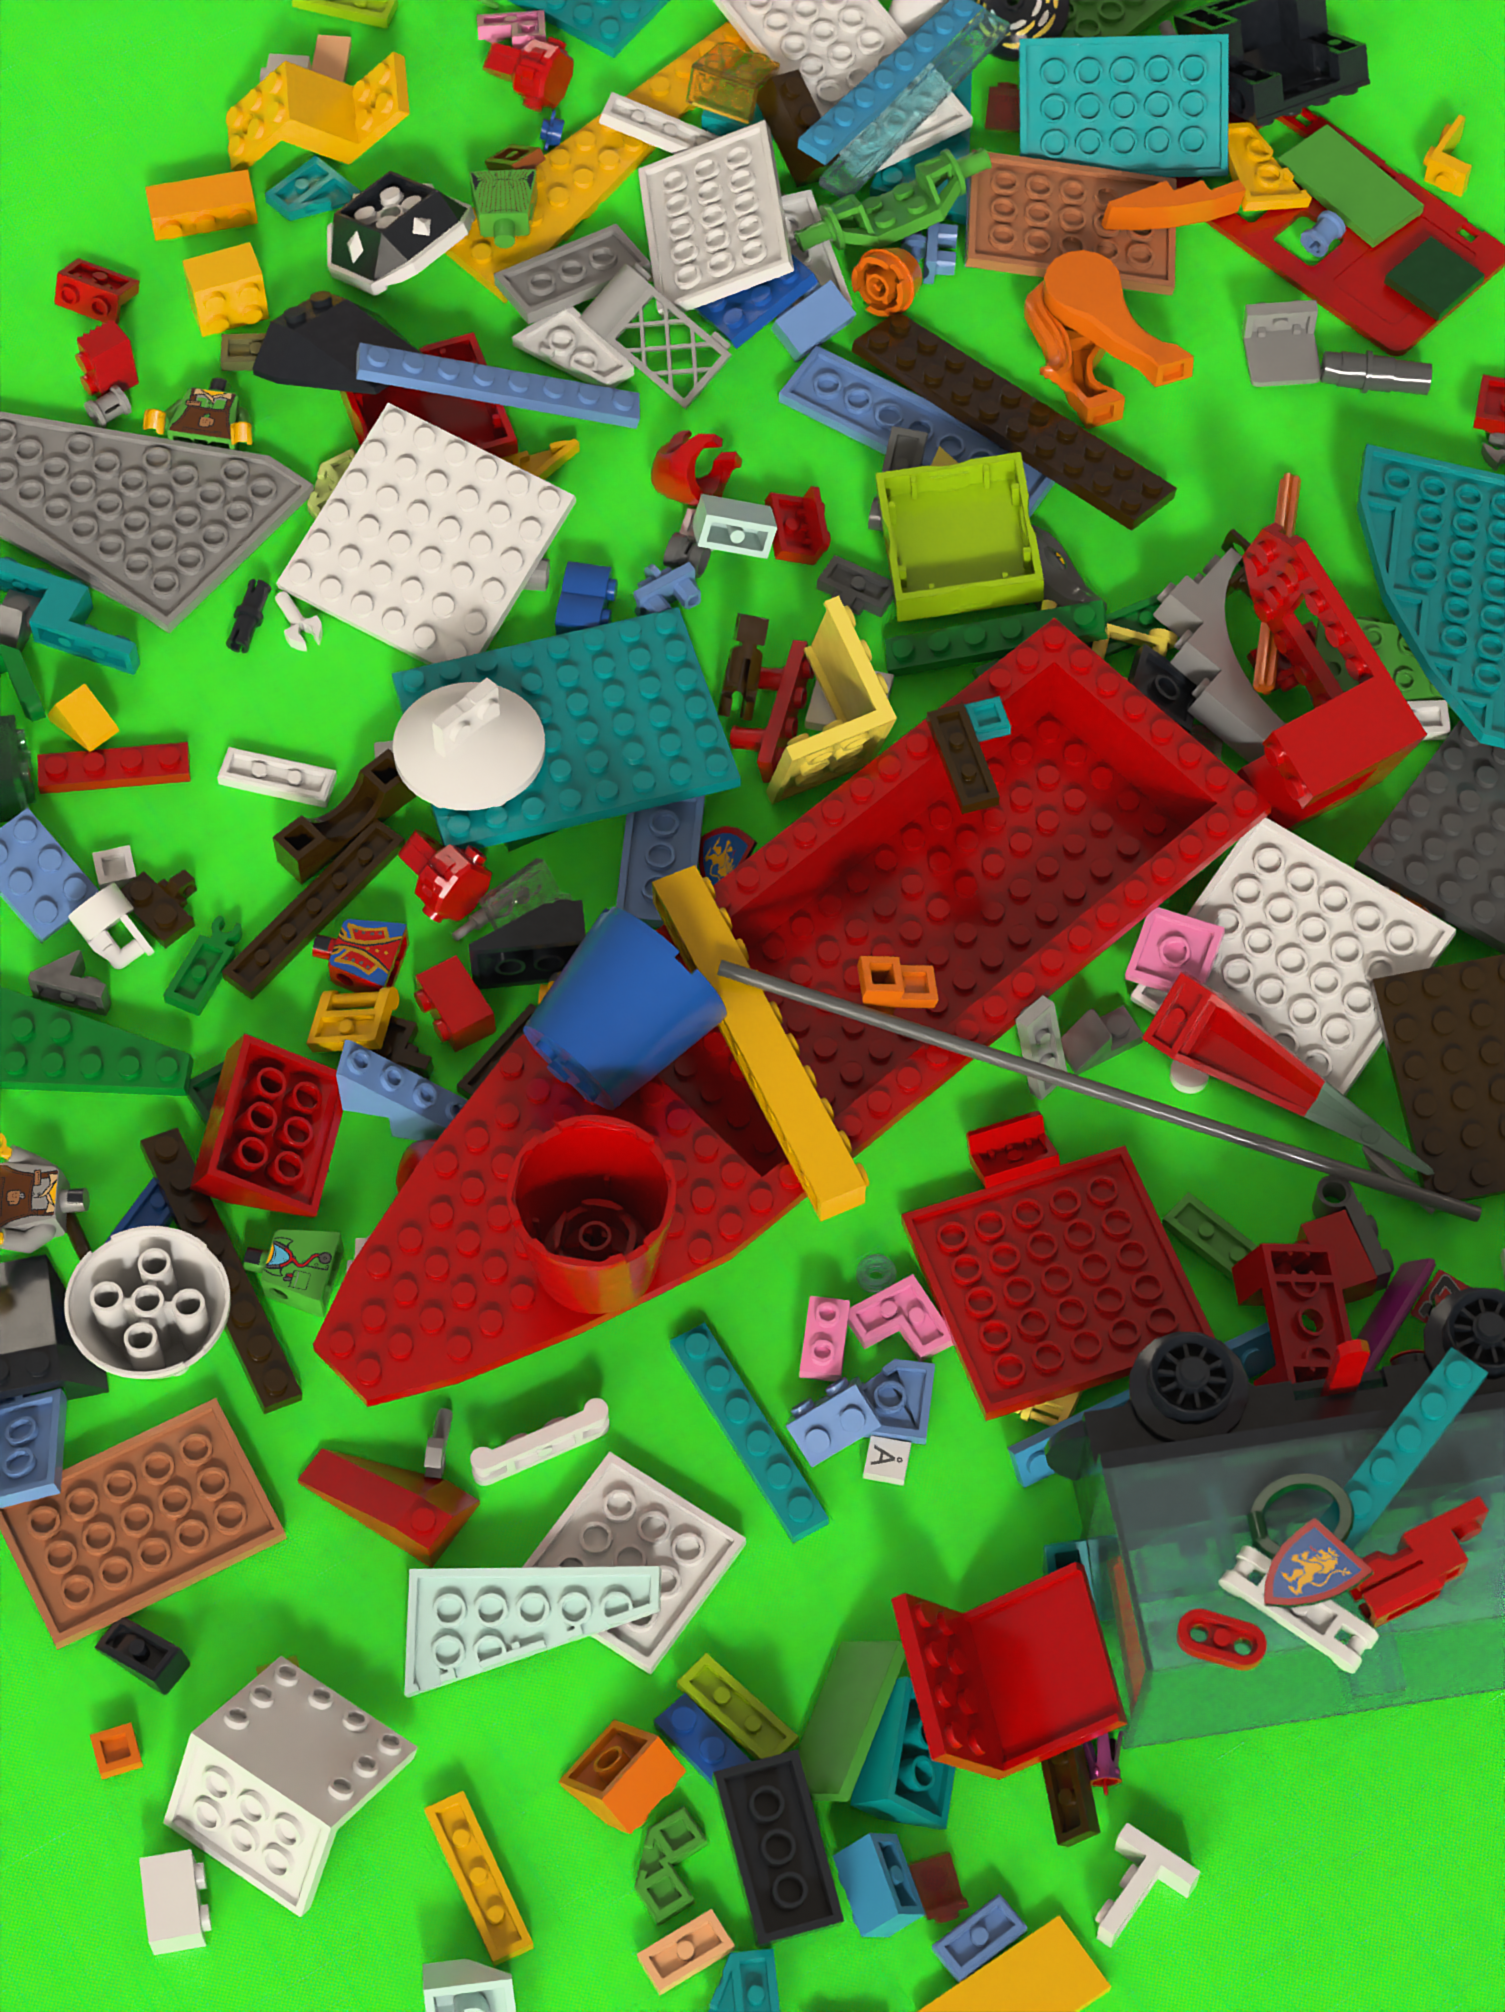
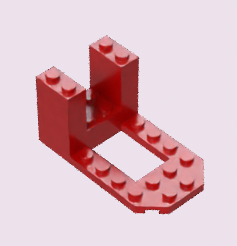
[1236,522,1427,832]

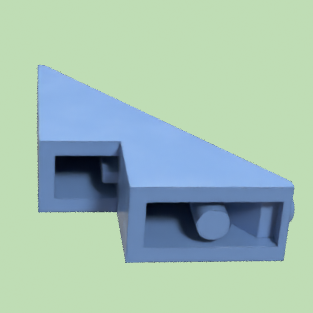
[336,1039,468,1141]

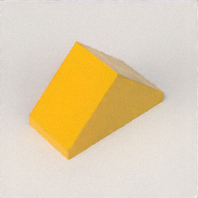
[47,683,119,752]

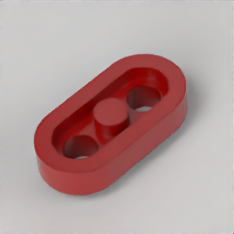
[1176,1609,1267,1671]

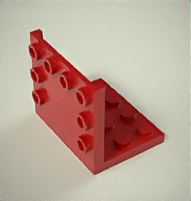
[891,1562,1128,1780]

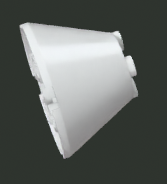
[64,1226,231,1379]

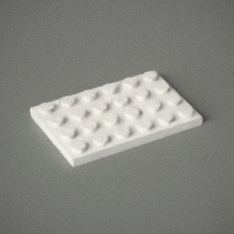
[638,120,794,320]

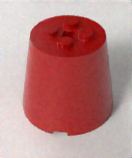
[506,1115,677,1314]

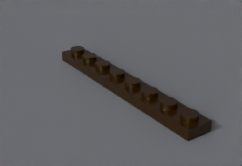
[140,1127,302,1414]

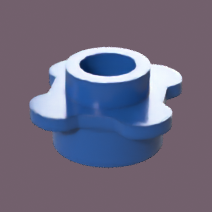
[539,110,564,152]

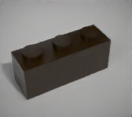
[754,69,843,188]

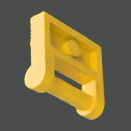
[306,987,400,1052]

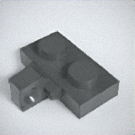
[817,555,894,617]

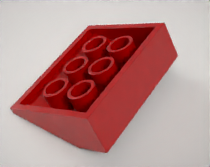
[190,1034,343,1218]

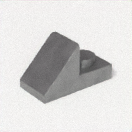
[0,589,42,653]
[28,950,112,1016]
[1061,1005,1143,1075]

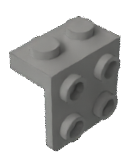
[1241,300,1322,387]

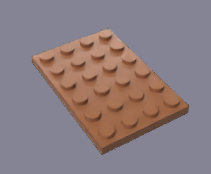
[965,150,1176,296]
[0,1398,287,1650]

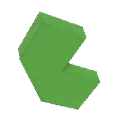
[634,1806,707,1927]

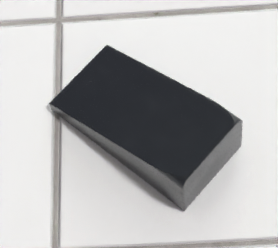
[94,1617,190,1695]

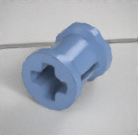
[1300,210,1346,257]

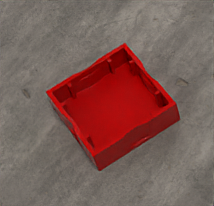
[340,332,518,458]

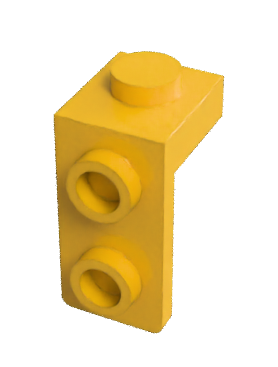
[1423,114,1472,197]

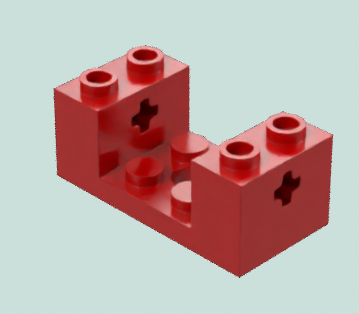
[1231,1243,1352,1386]

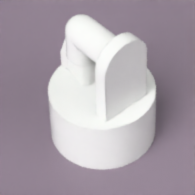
[68,882,155,970]

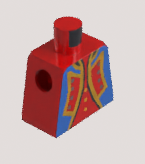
[312,919,409,993]

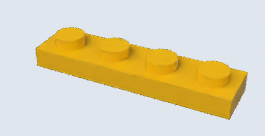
[424,1791,534,1967]

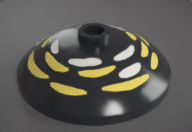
[972,0,1070,61]

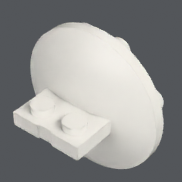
[393,678,546,811]

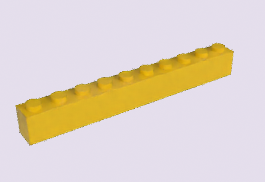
[652,865,869,1221]

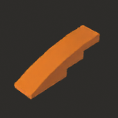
[1101,180,1246,230]

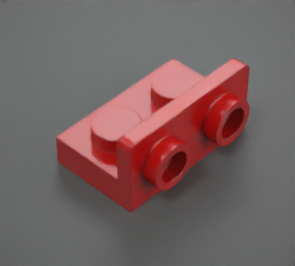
[54,258,140,324]

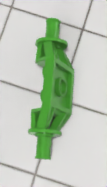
[794,147,992,252]

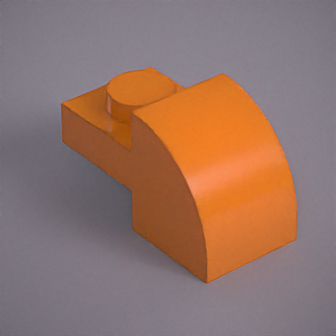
[857,956,939,1015]

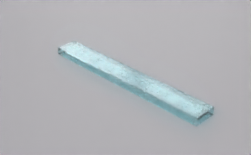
[819,8,1010,198]

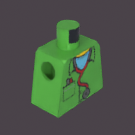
[243,1229,344,1318]

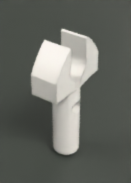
[275,591,323,651]

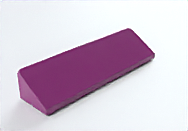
[1356,1258,1436,1373]

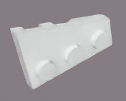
[512,306,634,388]

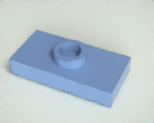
[931,1893,1027,1983]

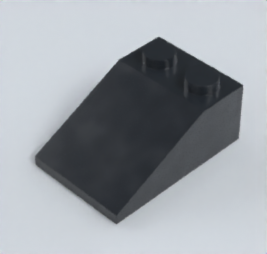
[469,899,586,990]

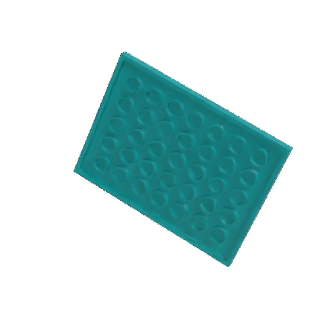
[391,607,741,850]

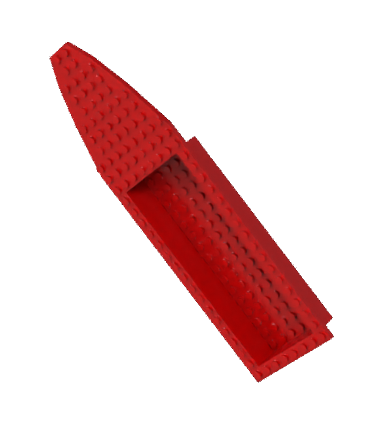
[313,617,1272,1407]

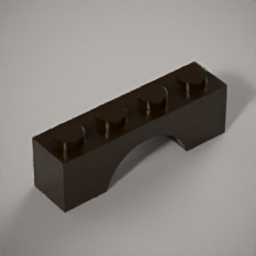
[273,749,417,885]

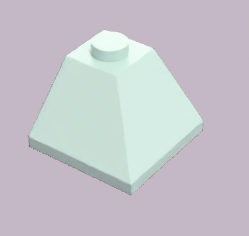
[422,1959,516,2012]

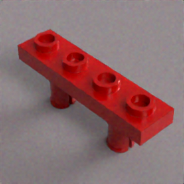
[730,640,815,783]

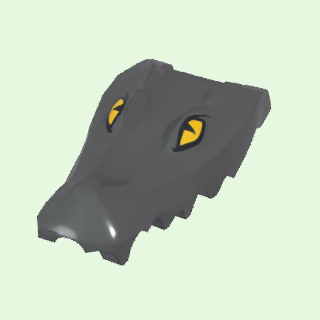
[1025,525,1107,611]

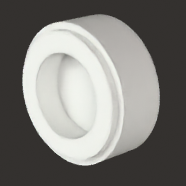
[1169,1060,1209,1094]

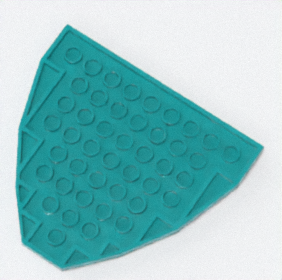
[1356,444,1505,749]

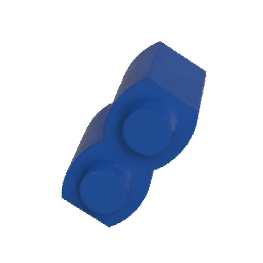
[555,561,618,635]

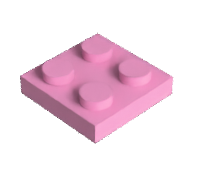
[1125,907,1225,993]

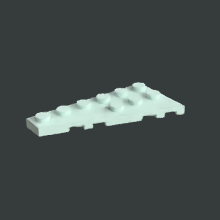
[404,1566,662,1698]

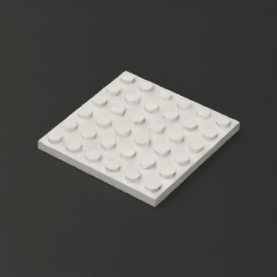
[276,403,576,665]
[1130,818,1456,1096]

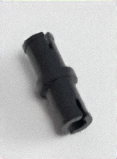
[226,579,271,654]

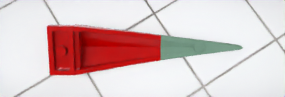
[1142,972,1434,1175]

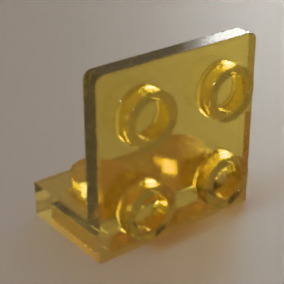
[685,42,780,124]

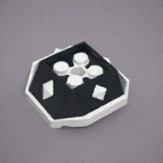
[327,171,475,296]

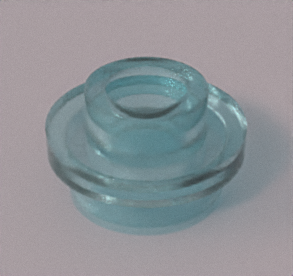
[856,1254,896,1293]

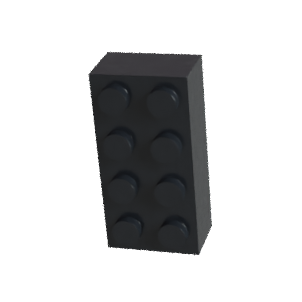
[712,1749,844,1948]

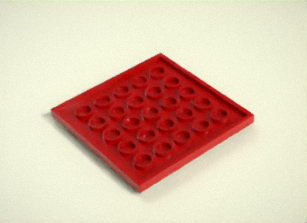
[901,1145,1216,1421]

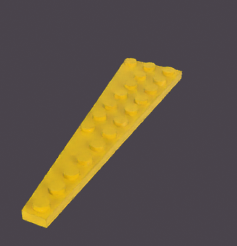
[445,21,751,304]

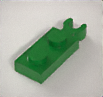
[163,915,243,1016]

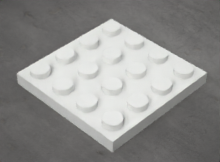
[522,1452,746,1675]

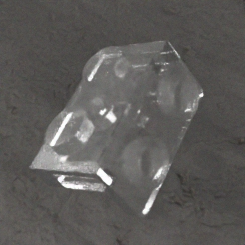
[478,858,574,930]

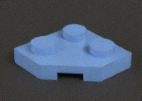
[861,1359,935,1445]

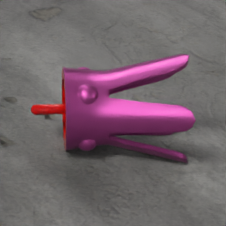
[1083,1731,1123,1795]

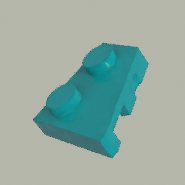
[265,155,361,221]
[708,1949,780,2012]

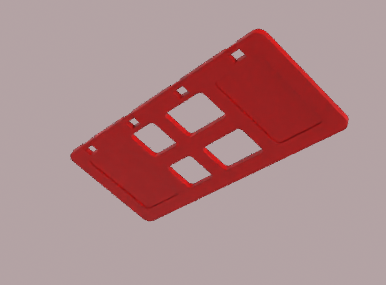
[1167,108,1505,356]

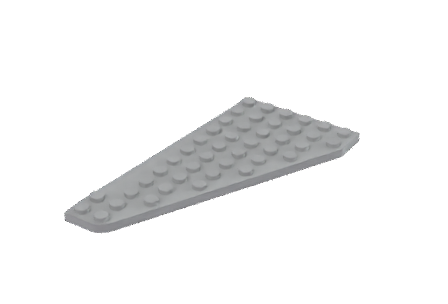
[0,411,314,634]

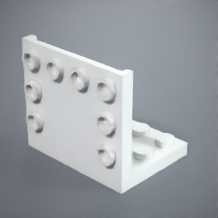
[163,1656,418,1917]

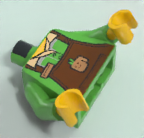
[143,378,256,451]

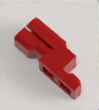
[1346,1496,1489,1629]

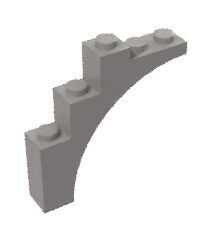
[1153,548,1286,763]

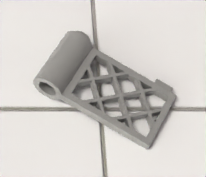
[579,262,732,410]

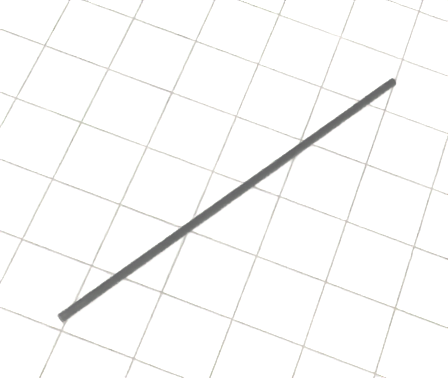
[717,960,1482,1222]

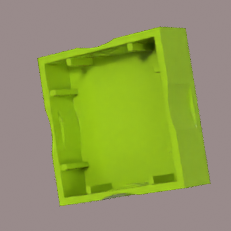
[875,452,1044,622]

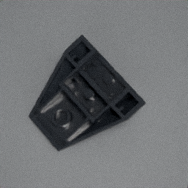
[252,290,423,395]
[0,1254,109,1400]

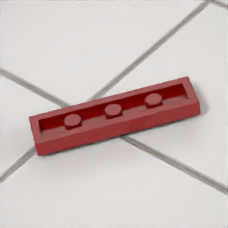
[38,742,191,794]

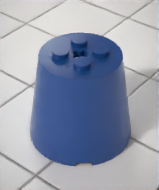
[523,906,727,1110]

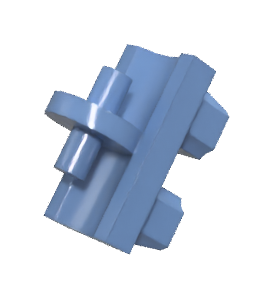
[900,223,958,284]
[633,562,701,617]

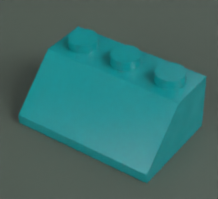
[850,1677,956,1830]

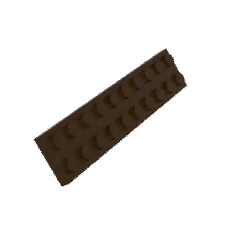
[851,312,1177,531]

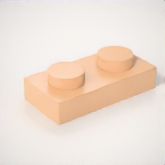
[637,1909,735,1995]

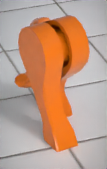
[1024,250,1194,429]

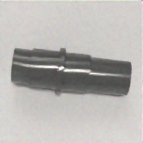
[1320,350,1432,395]

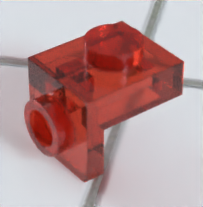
[985,82,1019,133]
[907,1851,969,1923]

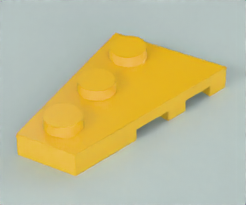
[1228,122,1312,211]

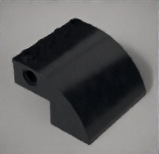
[1174,0,1370,126]

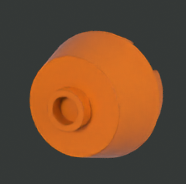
[851,248,922,317]

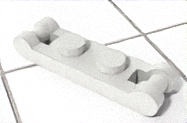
[470,1398,610,1486]
[1219,1545,1379,1674]

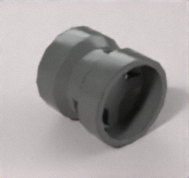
[663,532,711,578]

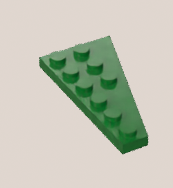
[0,986,194,1096]

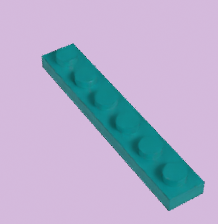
[670,1322,829,1543]
[1319,1348,1488,1552]

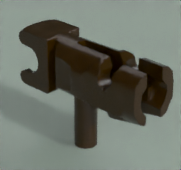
[717,613,769,721]

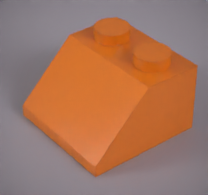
[558,1719,686,1834]

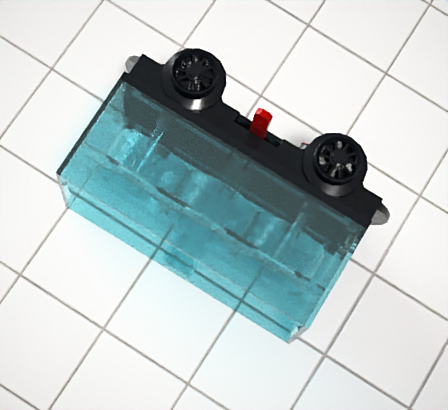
[1044,1287,1505,1750]

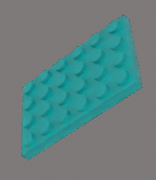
[1019,34,1229,177]

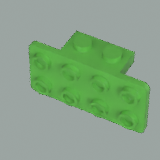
[1315,616,1451,708]

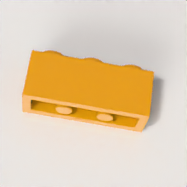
[145,170,258,241]

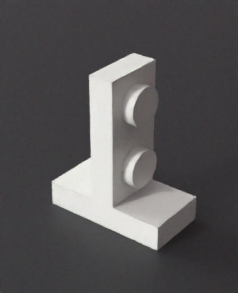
[1095,1823,1201,1948]

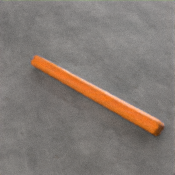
[1253,472,1301,695]

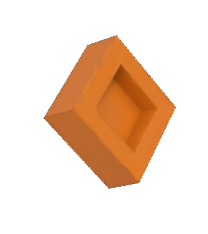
[90,1722,144,1780]

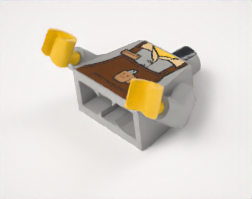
[0,1133,90,1253]

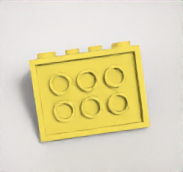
[766,596,897,805]

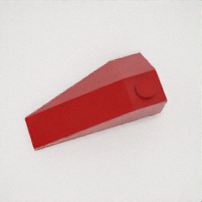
[298,1448,480,1568]

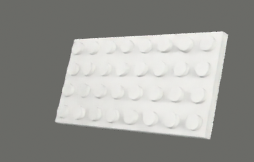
[713,0,973,182]

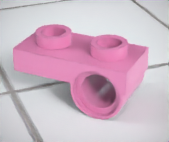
[800,1296,850,1382]

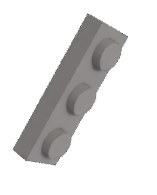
[1015,995,1067,1101]

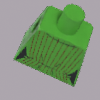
[470,169,538,248]

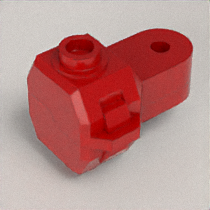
[482,37,574,112]
[398,829,492,923]

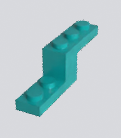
[0,557,140,675]

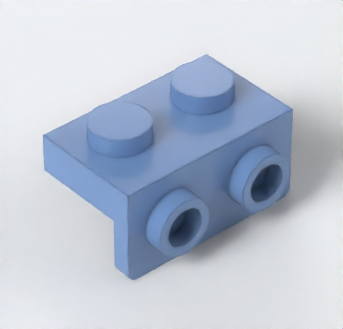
[786,1377,883,1467]

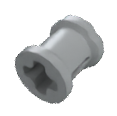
[84,385,132,428]

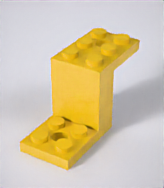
[226,52,410,172]

